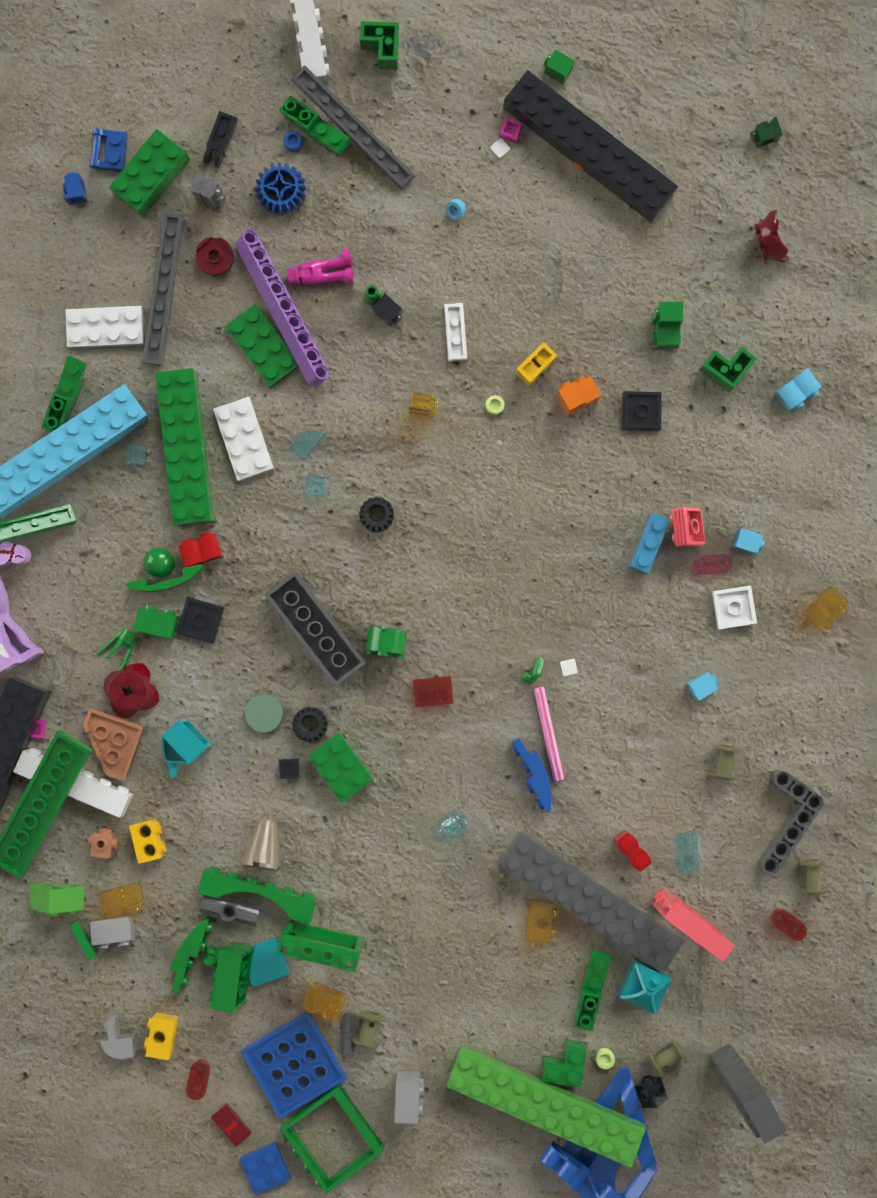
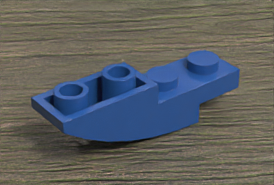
[511,737,551,813]

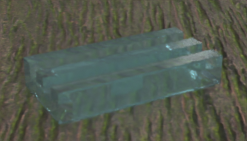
[676,832,700,873]

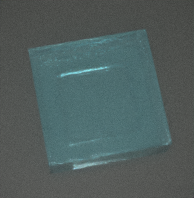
[125,444,148,466]
[304,474,327,497]

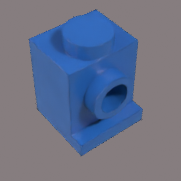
[63,172,88,205]

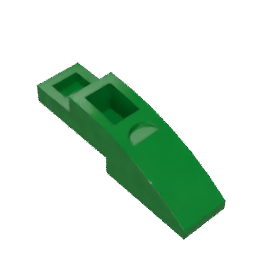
[279,95,351,156]
[41,356,88,432]
[170,916,213,994]
[573,950,611,1031]

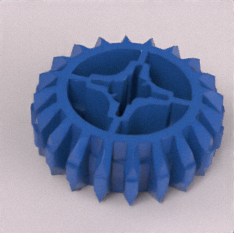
[255,162,306,215]

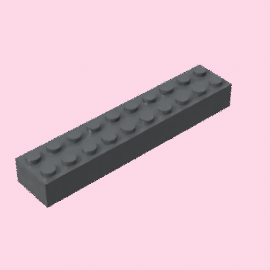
[499,831,685,974]

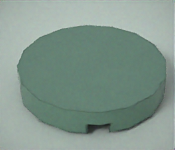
[245,694,284,733]

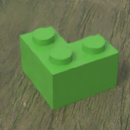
[29,883,85,916]

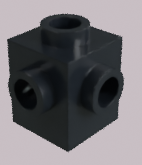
[635,1075,668,1108]

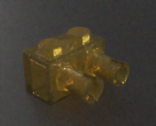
[301,980,347,1021]

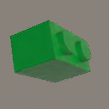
[133,605,180,639]

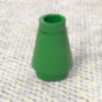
[363,285,382,306]

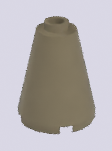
[241,816,280,871]

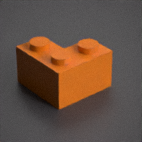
[555,376,602,417]

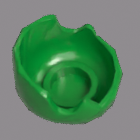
[143,548,175,577]

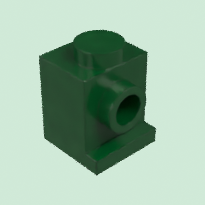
[750,116,783,148]

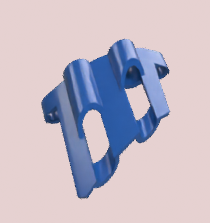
[540,1067,658,1198]

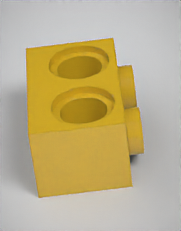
[515,342,557,387]
[129,818,166,864]

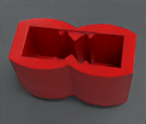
[178,532,223,568]
[614,830,652,872]

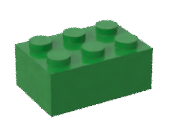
[308,732,374,803]
[209,941,255,1013]

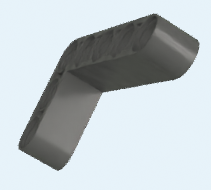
[758,770,824,875]

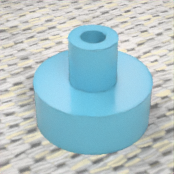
[446,199,466,220]

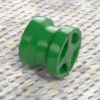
[202,946,222,967]

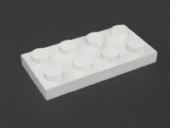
[66,306,145,349]
[213,397,274,482]

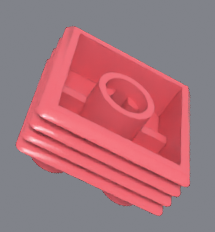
[670,507,705,547]

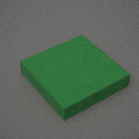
[70,919,98,960]

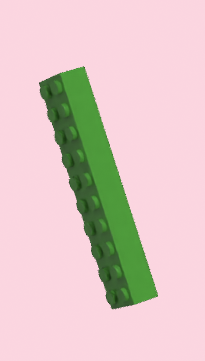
[446,1045,646,1168]

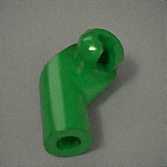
[523,658,545,684]

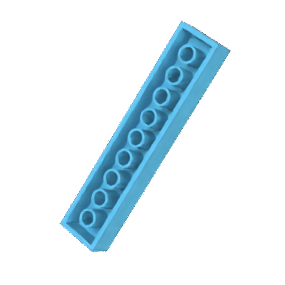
[0,384,149,520]

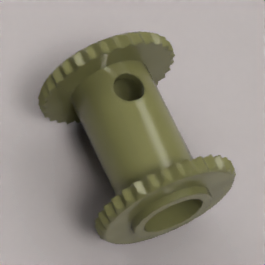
[709,744,741,780]
[799,859,828,895]
[353,1010,386,1049]
[648,1039,688,1078]

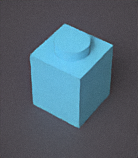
[732,528,764,555]
[686,672,719,701]

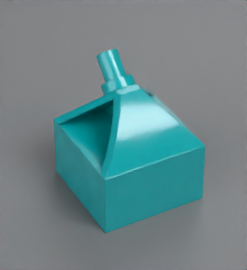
[161,718,212,777]
[617,958,672,1015]

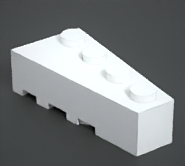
[290,0,330,84]

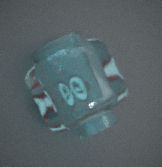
[438,810,468,839]

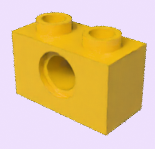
[144,1012,179,1060]

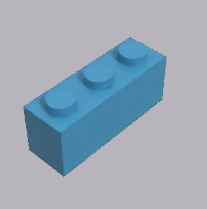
[628,513,670,575]

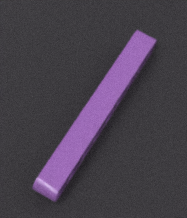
[236,229,329,387]

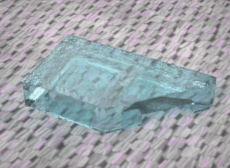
[290,430,327,459]

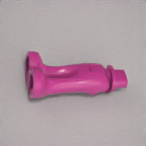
[287,248,354,286]

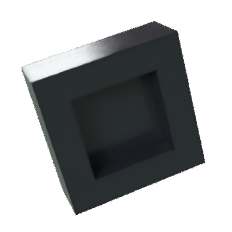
[279,758,300,779]

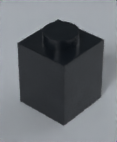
[372,294,403,327]

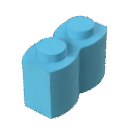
[774,368,822,411]

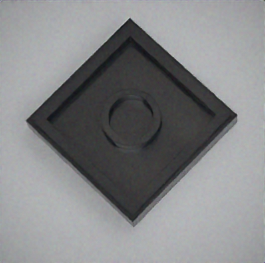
[622,391,662,431]
[176,596,225,644]

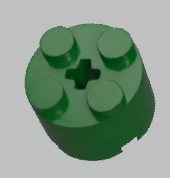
[365,627,406,658]

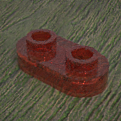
[770,908,807,941]
[186,1059,211,1100]

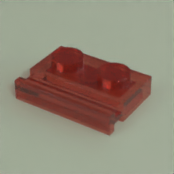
[413,676,454,707]

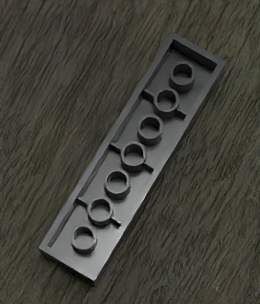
[710,1044,787,1144]

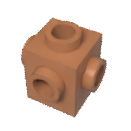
[89,828,119,859]

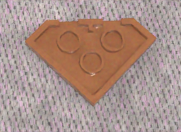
[83,707,145,781]

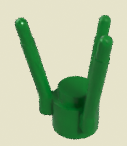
[97,628,137,671]

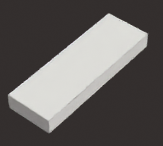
[444,303,467,362]

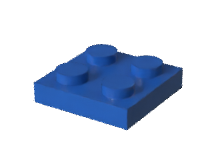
[240,1141,291,1196]

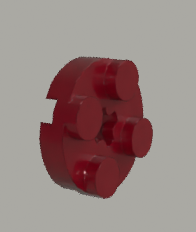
[195,237,235,277]

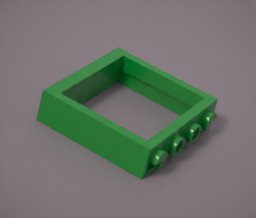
[277,920,364,972]
[280,1084,384,1194]

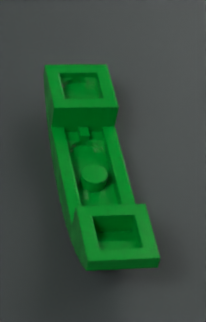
[126,564,205,592]

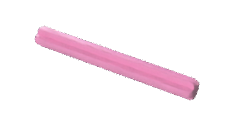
[534,687,564,781]

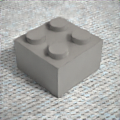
[394,1071,424,1124]

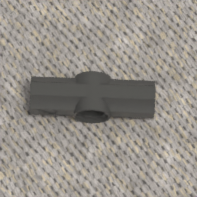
[199,895,260,927]

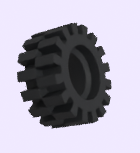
[359,497,394,532]
[292,707,328,742]

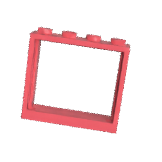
[652,888,735,962]

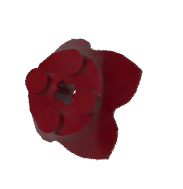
[754,210,789,263]
[104,663,159,718]

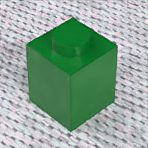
[544,49,575,84]

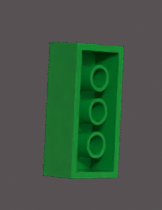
[108,129,190,218]

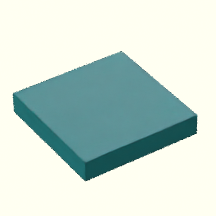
[249,936,290,987]

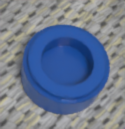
[284,131,303,152]

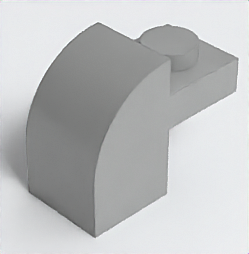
[100,1015,138,1059]

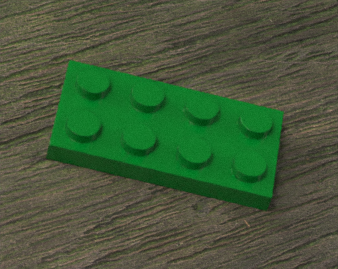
[225,304,299,388]

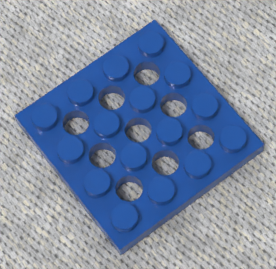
[241,1010,347,1119]

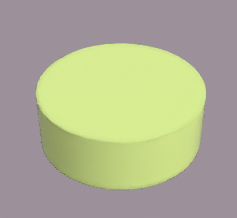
[485,395,505,415]
[595,1048,615,1069]

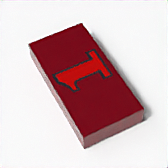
[211,1103,252,1147]

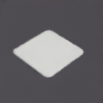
[490,138,510,158]
[560,659,578,676]

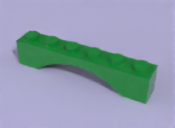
[197,866,317,924]

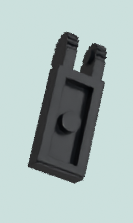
[203,111,238,168]

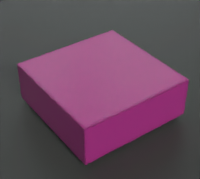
[499,117,524,143]
[30,720,46,739]

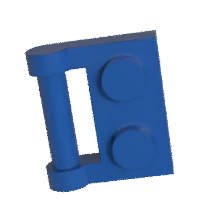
[89,128,128,171]

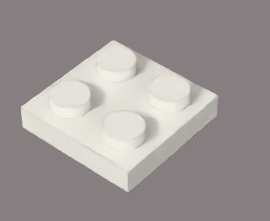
[712,585,757,629]

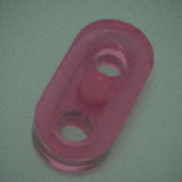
[692,554,732,575]

